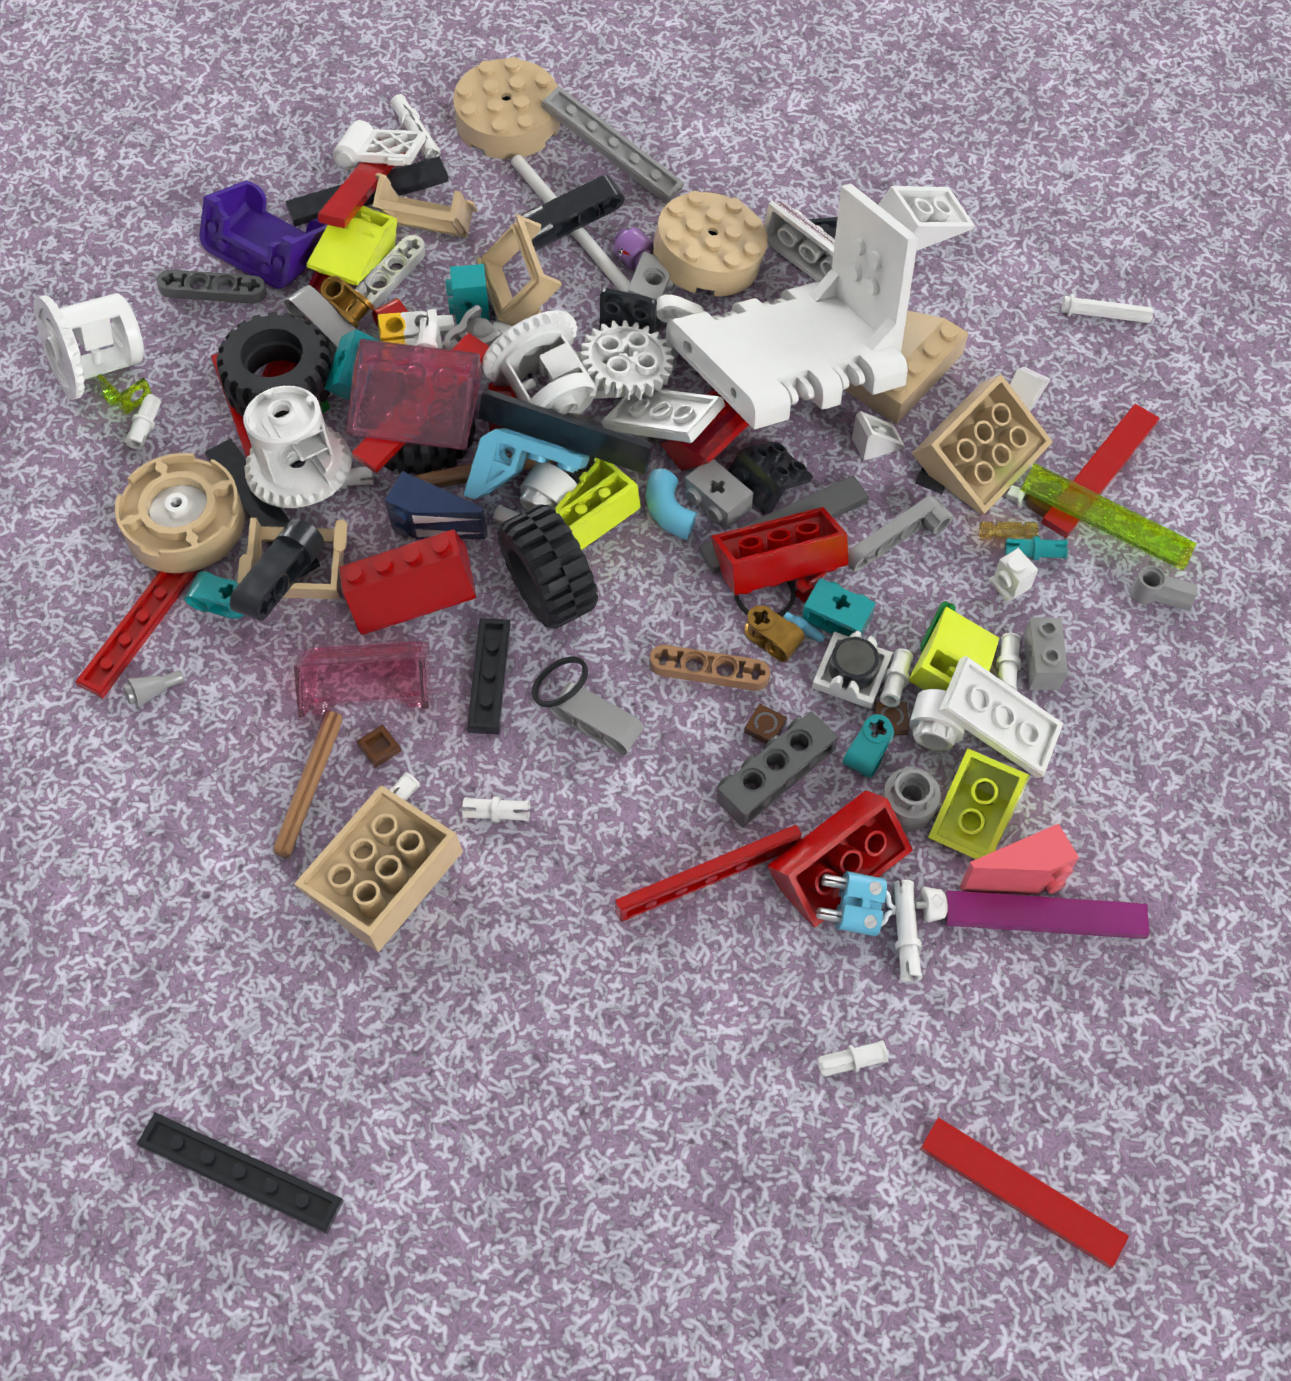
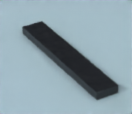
[285,156,449,226]
[478,389,653,474]
[205,438,320,579]
[136,1112,344,1234]

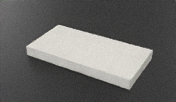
[601,389,725,443]
[939,656,1063,778]

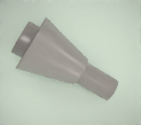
[123,670,184,708]

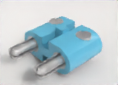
[816,871,896,936]

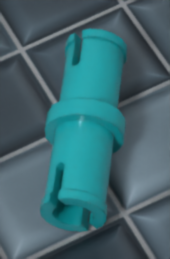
[1005,536,1068,560]

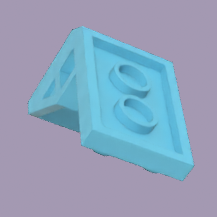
[463,428,590,499]

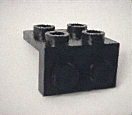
[599,288,662,334]
[728,442,813,514]

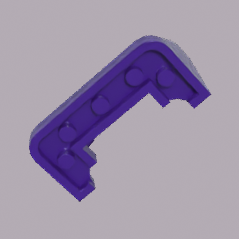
[199,180,327,289]

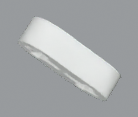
[657,294,704,323]

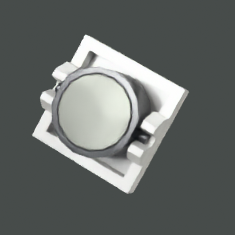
[812,631,893,709]

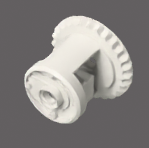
[34,293,144,400]
[481,310,597,418]
[243,386,352,508]

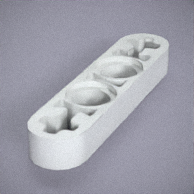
[355,235,426,317]

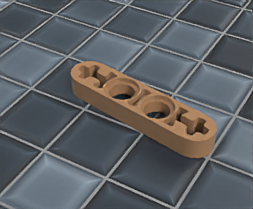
[650,645,770,691]

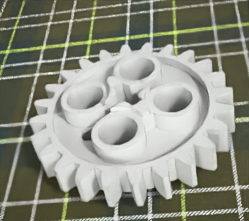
[580,320,674,400]

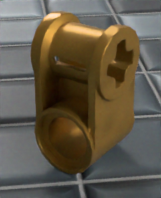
[320,276,375,329]
[744,605,805,662]

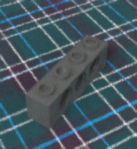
[716,711,838,827]

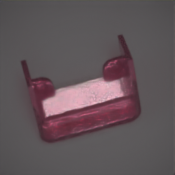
[294,641,432,717]

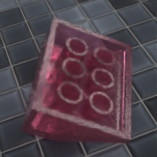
[346,339,482,450]

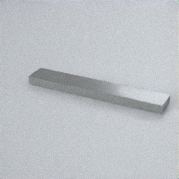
[541,86,685,204]

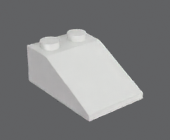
[878,186,975,250]

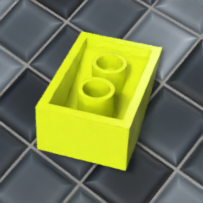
[928,748,1030,859]

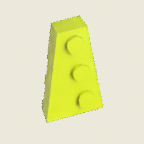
[555,458,641,550]

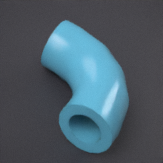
[645,468,697,541]

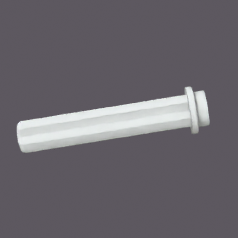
[1061,294,1153,323]

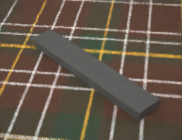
[699,475,869,574]

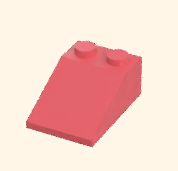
[960,823,1079,895]

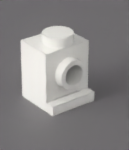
[989,548,1038,602]

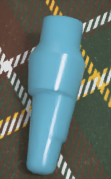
[783,612,825,643]

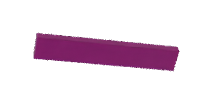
[945,890,1149,939]

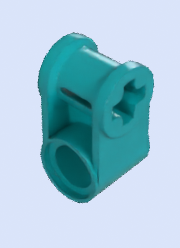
[184,571,244,619]
[842,714,894,779]

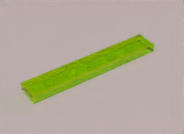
[1020,463,1197,570]

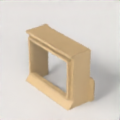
[372,173,478,238]
[476,213,562,326]
[237,518,348,599]

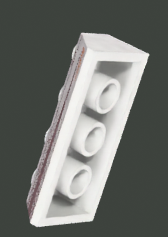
[764,201,835,282]

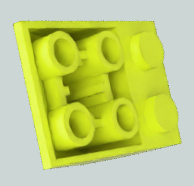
[307,206,397,285]
[909,607,999,691]

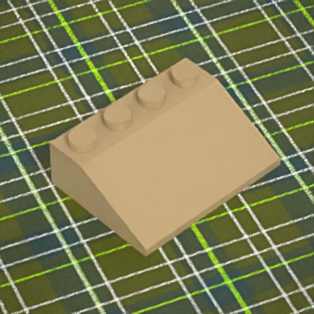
[844,310,969,424]
[912,374,1053,515]
[294,785,463,953]

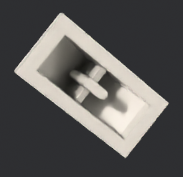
[1010,367,1050,412]
[852,411,905,461]

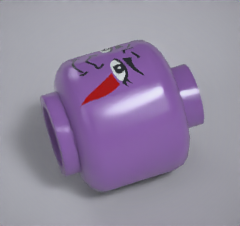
[613,227,654,269]

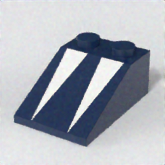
[384,471,488,539]

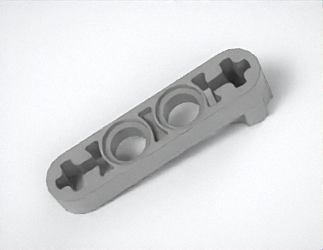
[848,495,953,571]

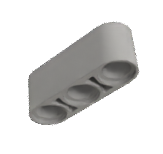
[284,285,355,359]
[550,682,644,755]

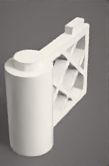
[333,120,426,170]

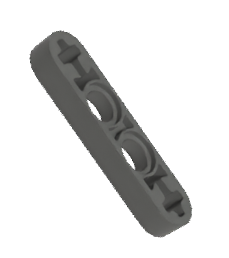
[157,270,267,304]

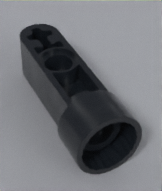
[520,175,625,251]
[230,519,325,621]

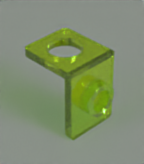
[97,374,152,415]

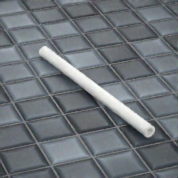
[511,155,631,292]

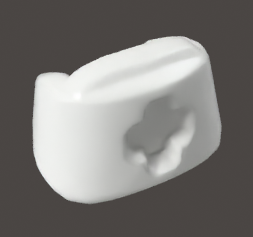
[915,887,948,923]

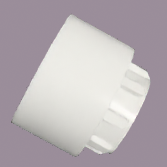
[520,462,578,510]
[909,689,965,751]

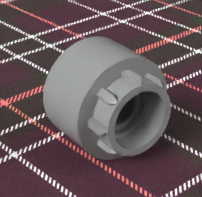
[882,767,941,831]

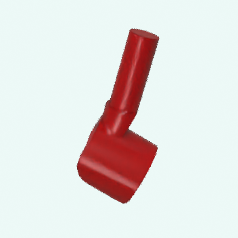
[795,571,827,603]

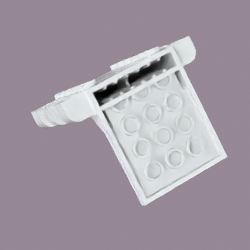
[666,184,918,430]

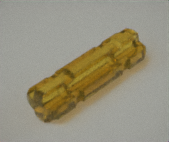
[978,522,1039,539]

